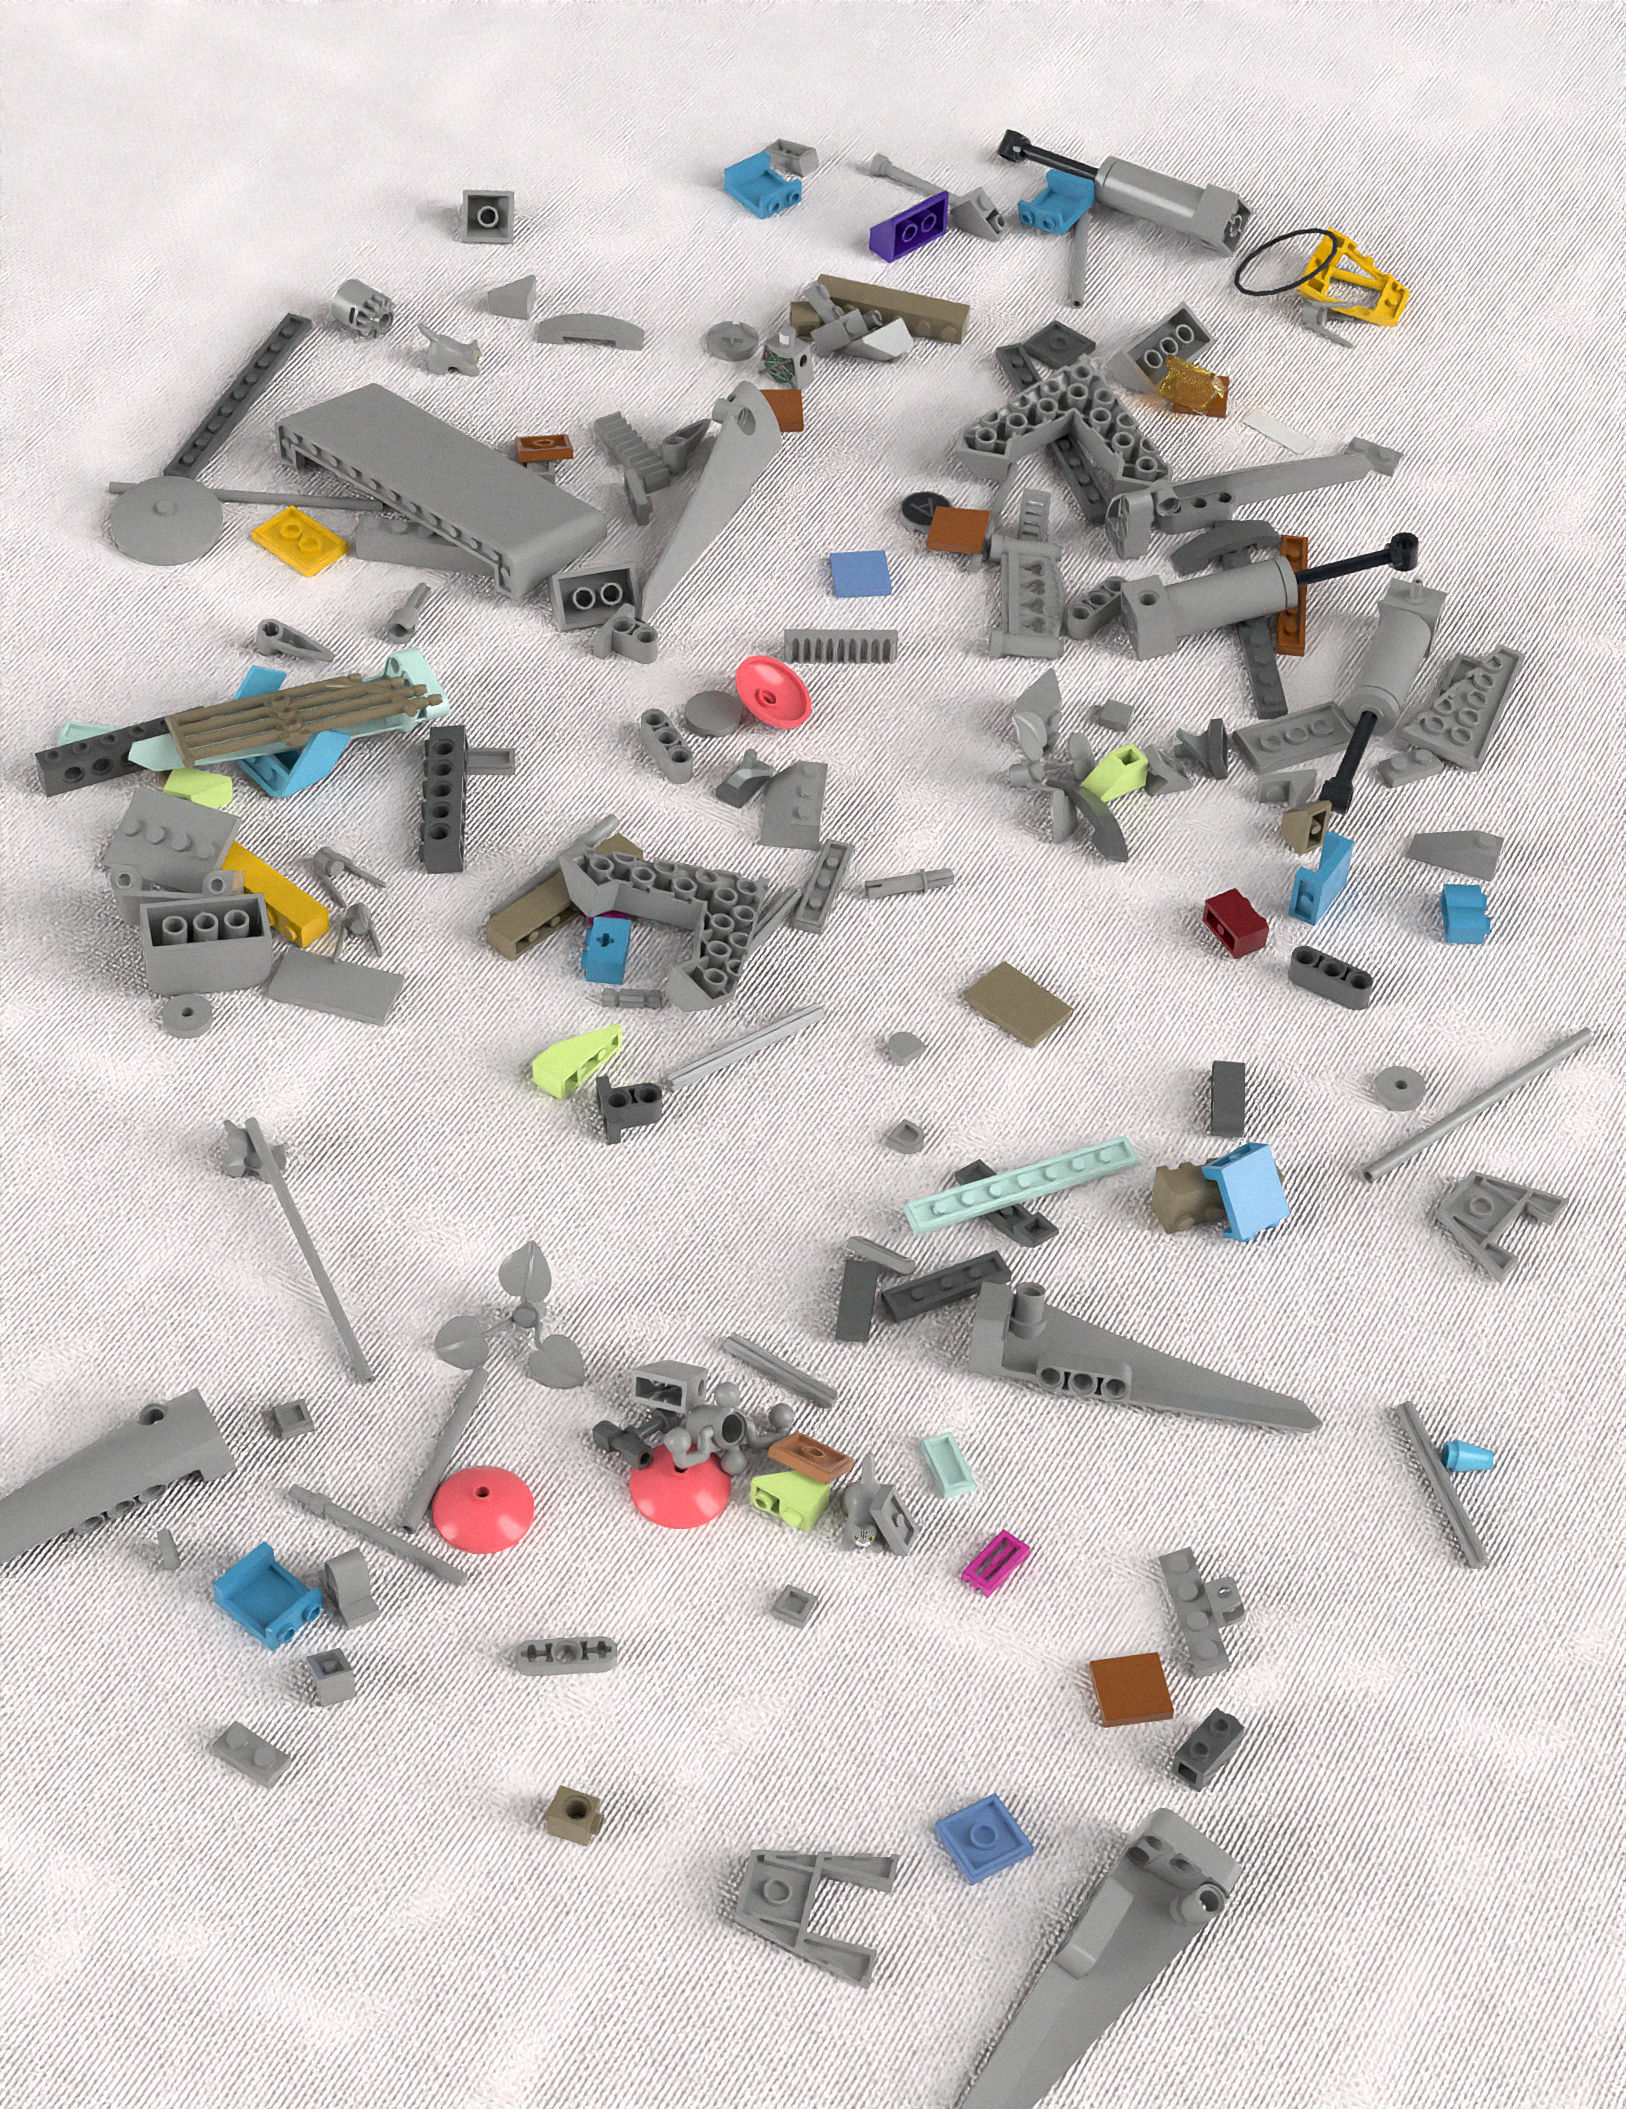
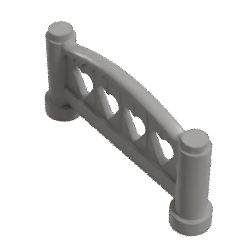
[988,533,1066,659]

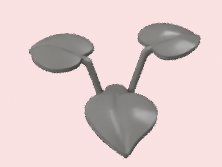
[1009,711,1095,845]
[434,1240,586,1389]

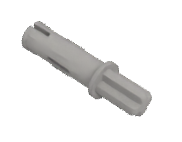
[865,868,954,900]

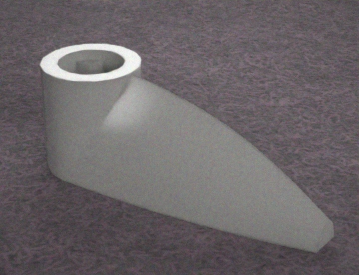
[662,418,712,471]
[256,619,335,662]

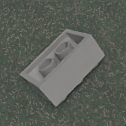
[547,561,642,631]
[760,761,828,851]

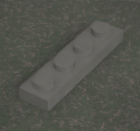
[881,1250,1012,1324]

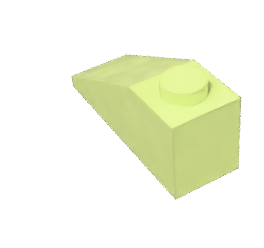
[532,1024,622,1101]

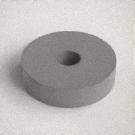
[162,994,213,1039]
[1375,1066,1426,1112]

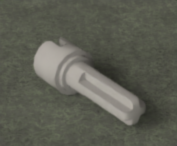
[385,583,432,644]

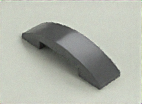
[1170,520,1281,576]
[1046,780,1129,862]
[955,1159,1059,1248]

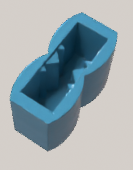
[1440,884,1490,944]

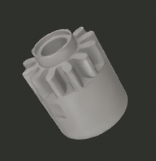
[331,279,396,339]

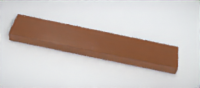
[1276,535,1308,657]

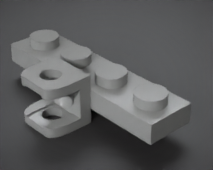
[1158,1546,1246,1678]

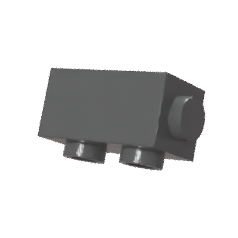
[1171,1707,1245,1792]

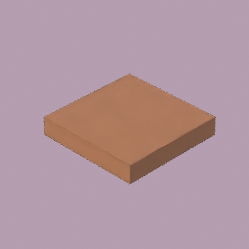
[767,1431,854,1485]

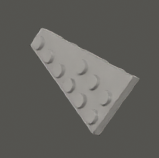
[1398,644,1526,772]

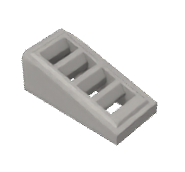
[763,139,819,176]
[1017,487,1051,542]

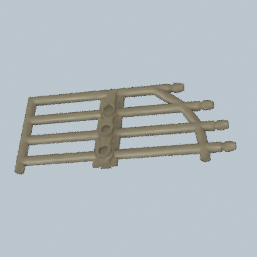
[164,673,443,768]

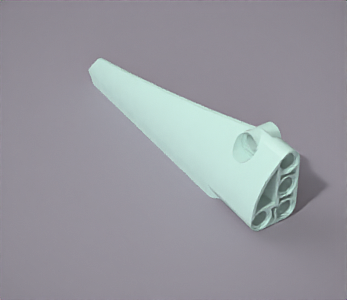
[128,647,450,771]

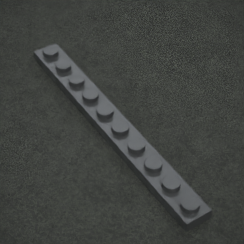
[163,313,312,480]
[996,343,1111,525]
[1213,520,1288,720]

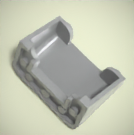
[110,864,245,926]

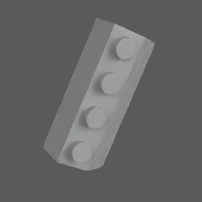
[1105,301,1217,394]

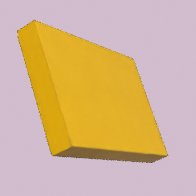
[251,505,350,578]

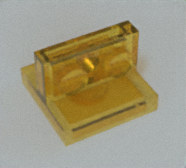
[1157,354,1227,416]

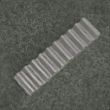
[594,411,670,494]
[783,629,898,664]

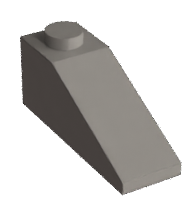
[1406,830,1505,882]

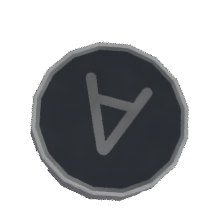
[899,491,953,535]

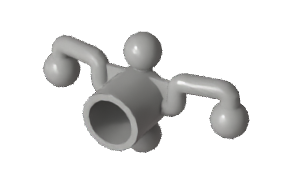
[665,1382,795,1475]

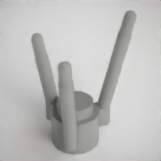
[1302,300,1356,349]
[313,846,387,908]
[332,902,383,964]

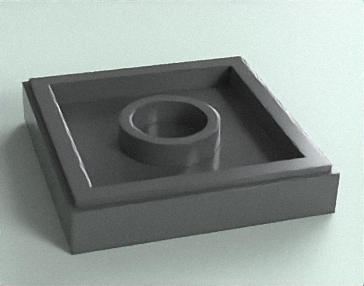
[1023,320,1096,371]

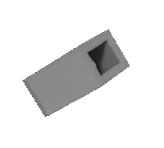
[949,187,1010,242]

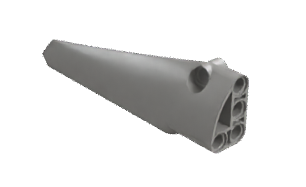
[638,381,782,623]
[1105,452,1374,560]
[967,1281,1323,1433]
[0,1387,237,1564]
[959,1808,1242,2109]

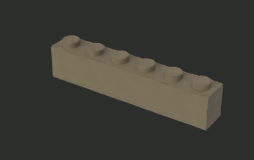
[817,274,971,345]
[486,832,643,962]

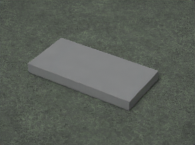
[1232,701,1355,775]
[267,947,405,1027]

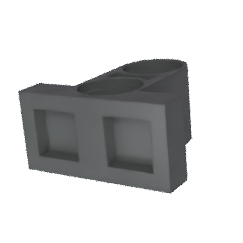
[596,1076,662,1145]

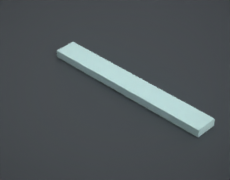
[903,1135,1139,1235]

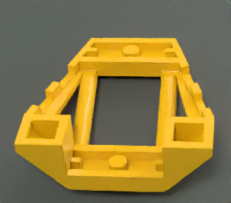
[1295,227,1411,327]

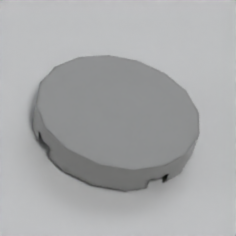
[707,321,759,362]
[685,690,742,737]

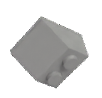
[1013,668,1062,753]

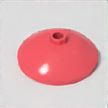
[735,655,812,729]
[630,1443,731,1529]
[432,1466,534,1554]

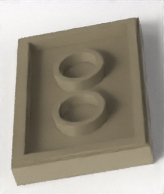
[964,961,1073,1048]

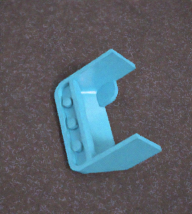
[223,665,351,799]

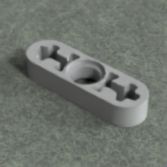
[516,1636,618,1676]

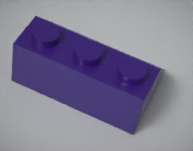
[869,190,949,264]

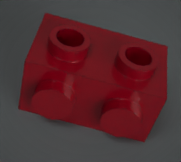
[1202,888,1269,959]

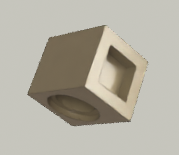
[789,301,820,342]
[546,1785,604,1847]

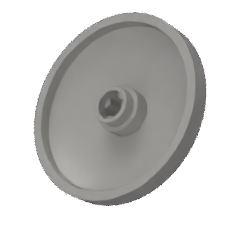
[111,476,223,566]

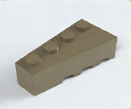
[1151,1157,1284,1235]

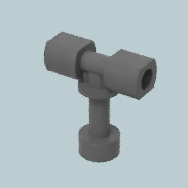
[592,1408,679,1470]

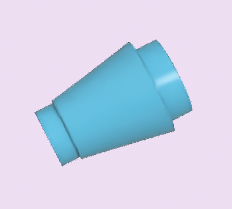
[1441,1439,1494,1472]

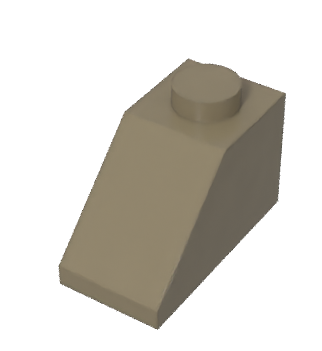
[1280,800,1332,855]

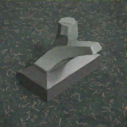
[1173,718,1229,780]
[716,748,776,809]

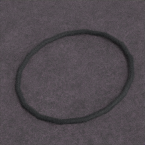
[1234,228,1338,297]

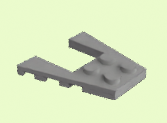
[733,1850,900,1990]

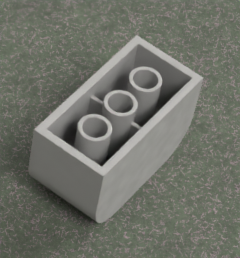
[139,893,272,996]

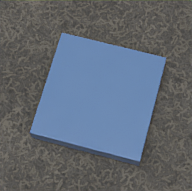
[829,550,892,598]
[934,1793,1034,1885]

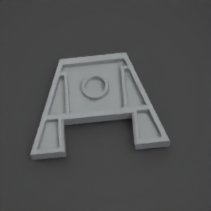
[1436,1170,1570,1284]

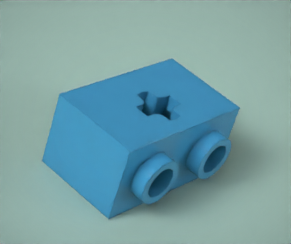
[581,916,631,985]

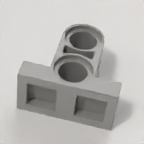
[594,603,658,664]
[318,1548,380,1630]

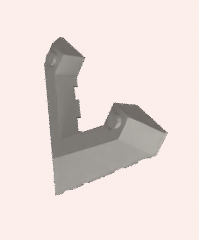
[954,353,1174,498]
[559,846,770,1013]

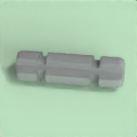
[602,988,662,1008]

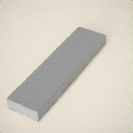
[793,839,855,935]

